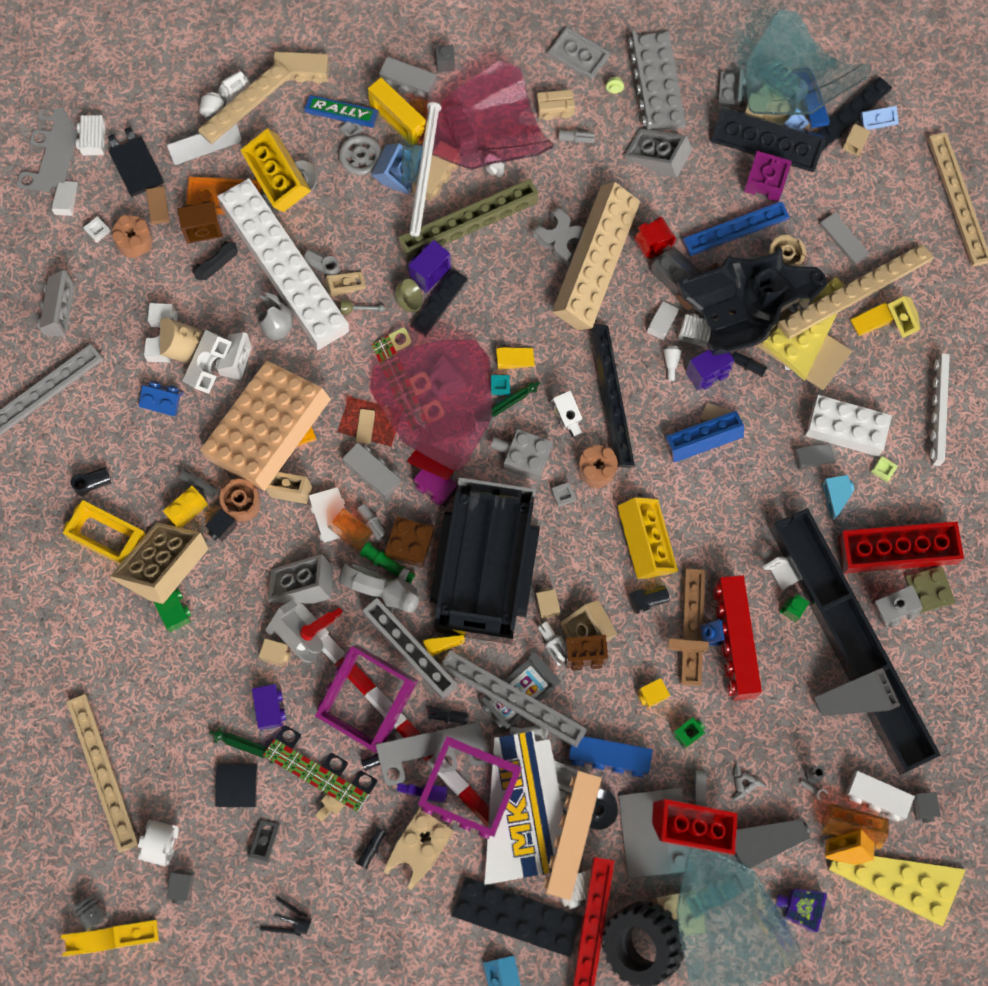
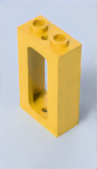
[368,78,426,148]
[63,500,146,565]

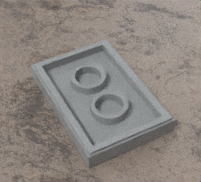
[547,27,611,81]

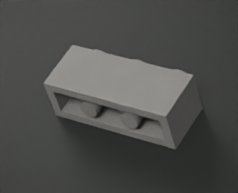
[379,57,437,101]
[342,443,401,500]

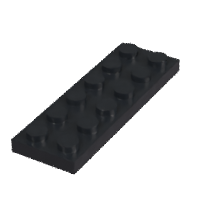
[711,106,826,173]
[452,876,582,957]

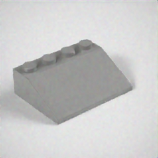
[619,788,691,878]

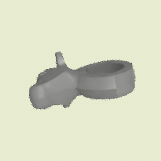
[339,562,420,613]

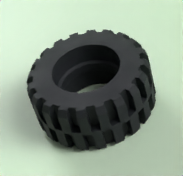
[602,901,686,986]

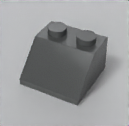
[651,248,702,297]

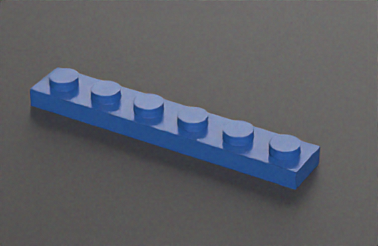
[682,201,790,257]

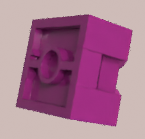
[744,151,792,202]

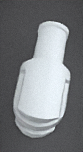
[537,621,568,666]

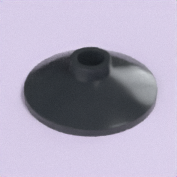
[589,789,618,830]

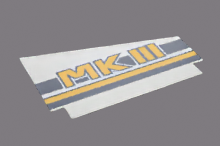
[485,731,563,885]

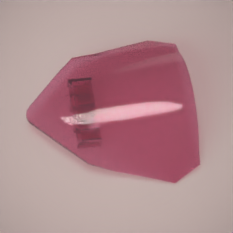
[418,61,554,170]
[370,340,492,471]

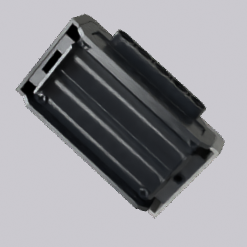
[430,477,540,645]

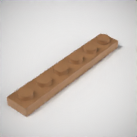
[681,569,705,687]

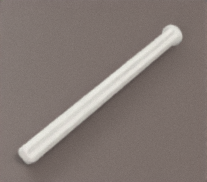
[410,102,441,237]

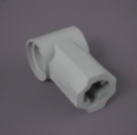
[304,249,340,276]

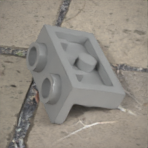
[718,68,747,108]

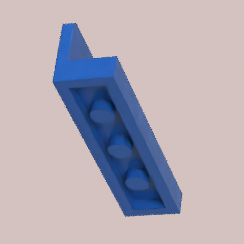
[666,410,744,463]

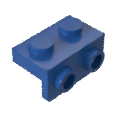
[139,381,184,416]

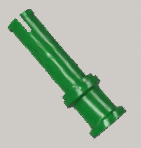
[359,541,416,584]

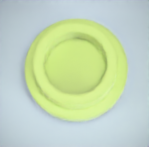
[606,77,624,94]

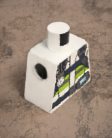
[549,391,582,437]

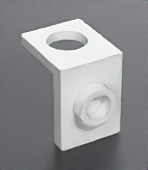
[763,557,799,590]

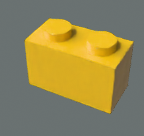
[163,486,208,528]

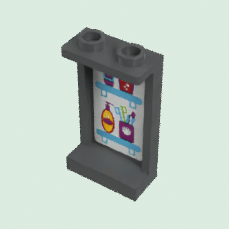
[480,652,561,731]

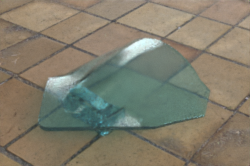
[746,10,872,115]
[677,848,804,986]

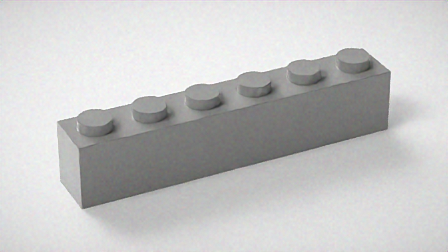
[362,598,458,701]

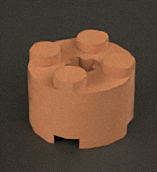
[112,215,153,258]
[578,445,618,488]
[219,479,261,522]

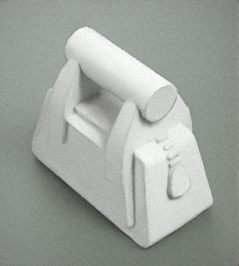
[218,71,251,105]

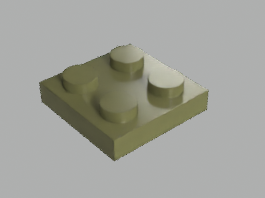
[905,566,956,613]

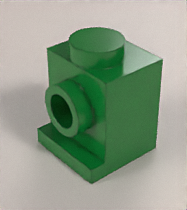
[779,594,810,623]
[672,717,705,750]

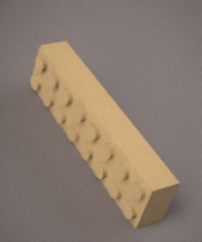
[552,182,640,330]

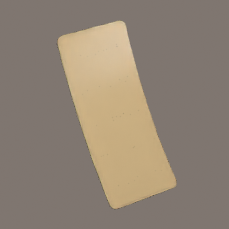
[356,409,375,444]

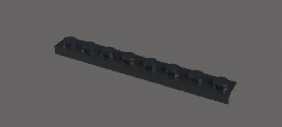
[590,323,635,468]

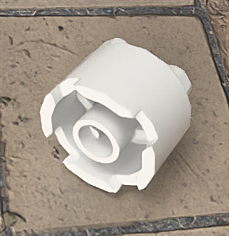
[138,820,179,866]

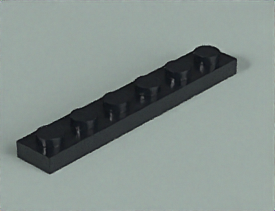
[816,77,893,153]

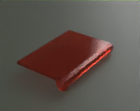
[337,396,402,447]

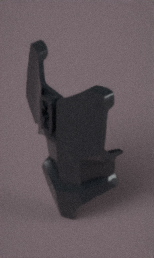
[676,247,827,356]

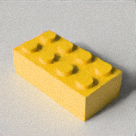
[240,128,311,212]

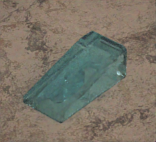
[402,145,423,184]

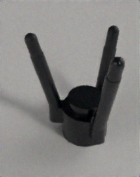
[260,897,312,936]

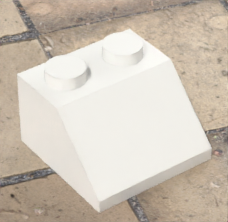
[216,332,252,380]

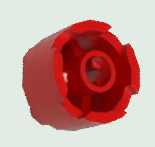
[633,217,677,259]

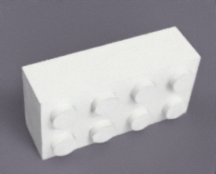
[805,395,892,457]

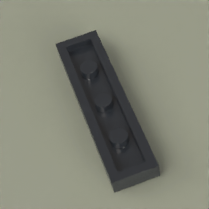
[411,269,468,337]

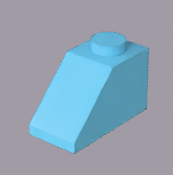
[822,475,854,520]

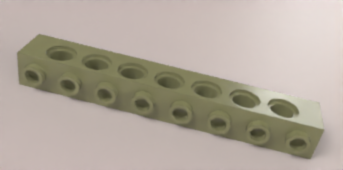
[398,179,538,262]

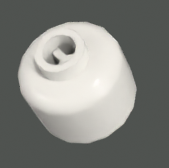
[199,92,224,121]

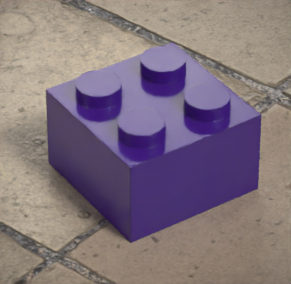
[409,240,451,293]
[686,350,734,391]

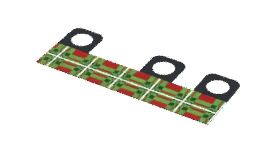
[263,725,378,812]

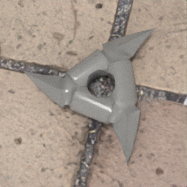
[731,762,768,801]

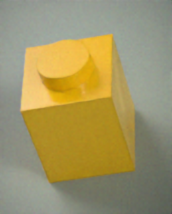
[637,678,671,709]

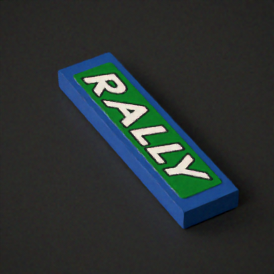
[305,95,378,128]

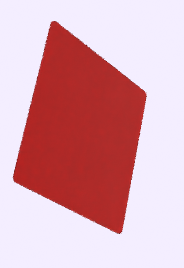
[406,441,462,480]

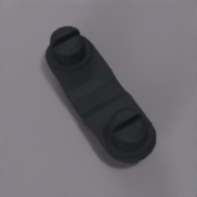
[192,241,238,280]

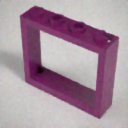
[315,645,419,753]
[418,736,522,839]

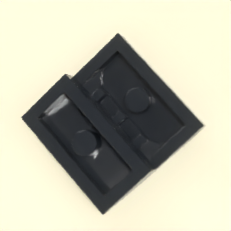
[215,763,258,807]

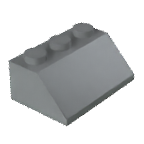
[38,271,75,337]

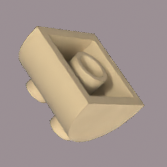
[160,318,203,364]

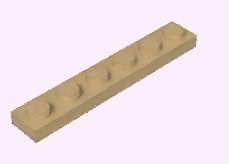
[198,62,291,145]

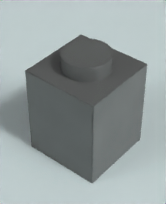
[436,45,455,72]
[913,792,941,823]
[166,873,194,905]

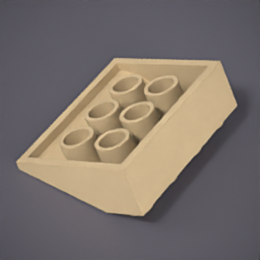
[110,522,208,604]

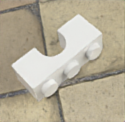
[144,303,178,363]
[183,330,232,394]

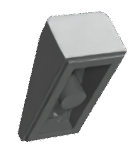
[794,444,836,470]
[248,819,280,866]

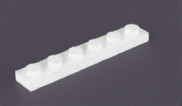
[930,353,950,466]

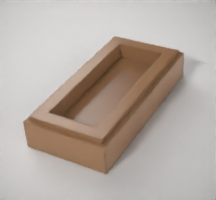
[146,187,170,225]
[666,638,709,653]

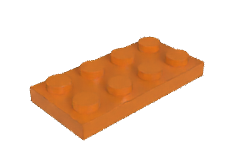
[186,177,262,215]

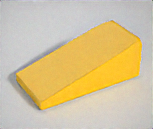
[850,303,894,336]
[496,348,535,370]
[423,635,465,656]

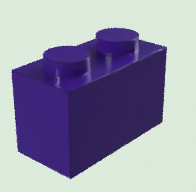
[252,684,287,731]

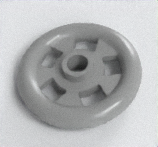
[339,135,382,175]

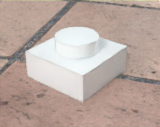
[485,155,504,178]
[83,216,111,243]

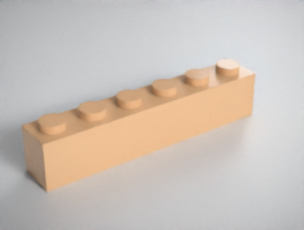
[543,771,602,901]

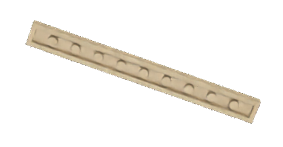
[778,243,934,340]

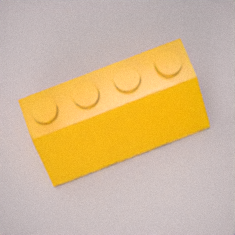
[618,498,678,579]

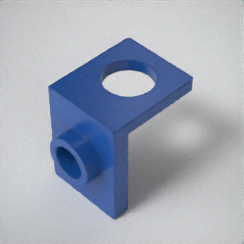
[700,620,724,646]

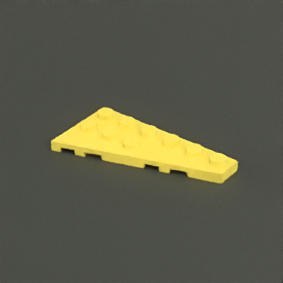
[763,277,846,381]
[828,856,966,926]

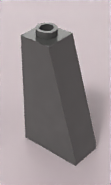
[814,668,900,716]
[734,819,810,871]

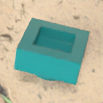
[491,375,510,395]

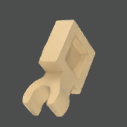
[315,794,345,822]

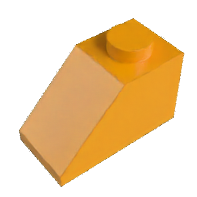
[825,829,874,865]

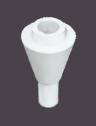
[663,346,682,381]
[510,725,548,742]

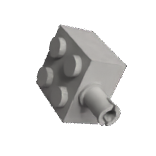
[491,429,553,482]
[874,585,923,628]

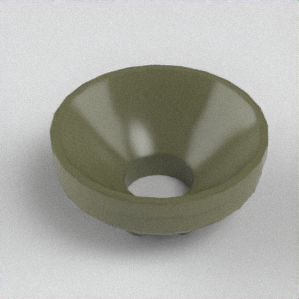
[394,278,422,312]

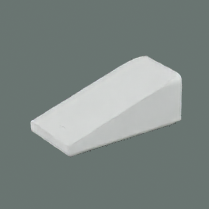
[52,181,78,216]
[647,301,679,340]

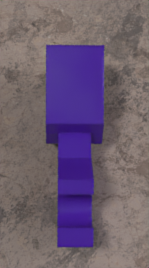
[397,783,448,803]

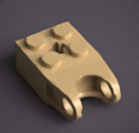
[384,809,454,891]

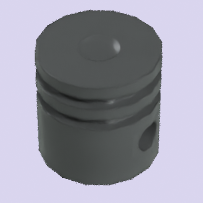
[72,896,107,932]

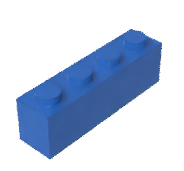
[568,737,653,778]

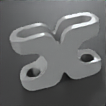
[531,208,584,267]

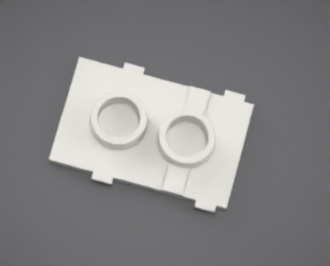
[309,487,354,543]

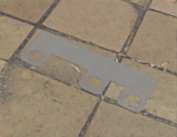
[376,722,488,785]

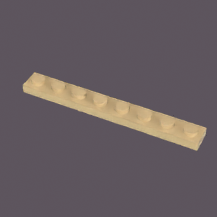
[928,132,988,267]
[66,694,139,853]

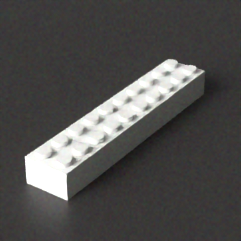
[218,179,349,351]

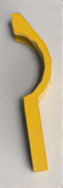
[61,920,159,957]

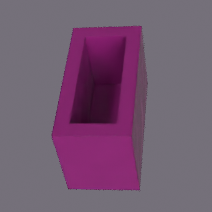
[414,469,458,507]

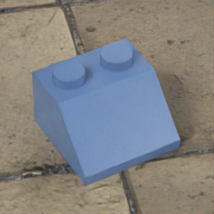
[371,143,420,195]

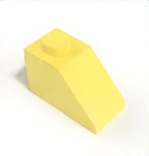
[888,296,920,338]

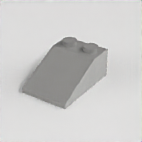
[625,129,692,178]
[268,554,334,603]

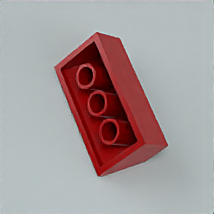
[651,799,737,855]

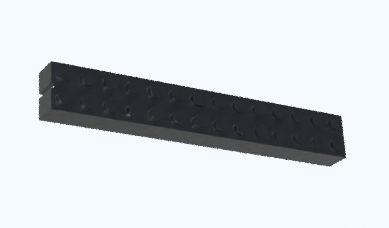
[769,508,941,775]

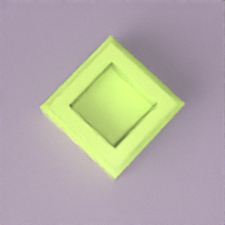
[871,456,898,482]

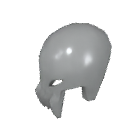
[256,293,293,341]

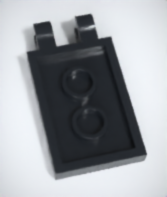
[107,127,164,198]

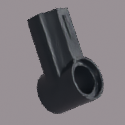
[70,467,112,496]
[628,585,670,614]

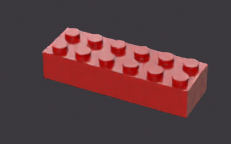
[838,521,964,574]
[713,575,762,701]

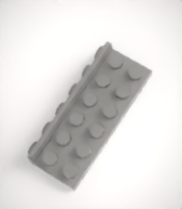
[628,30,686,131]

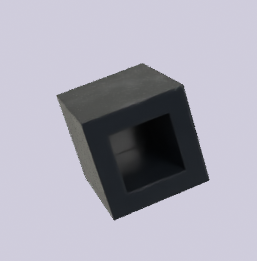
[205,509,238,542]

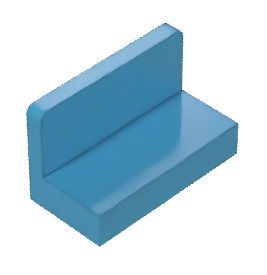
[483,956,521,986]

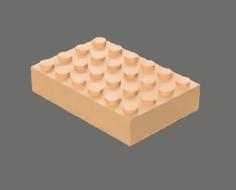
[200,360,331,491]

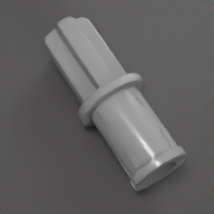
[559,129,595,144]
[356,504,386,540]

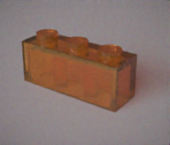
[821,803,889,849]

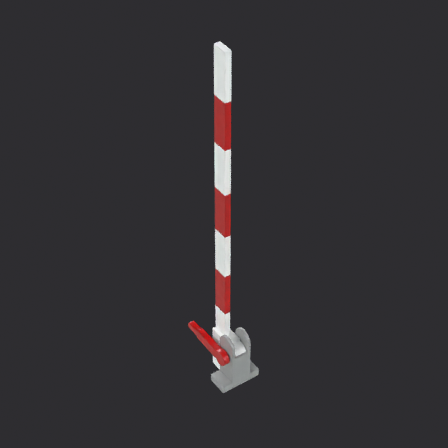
[265,600,490,828]

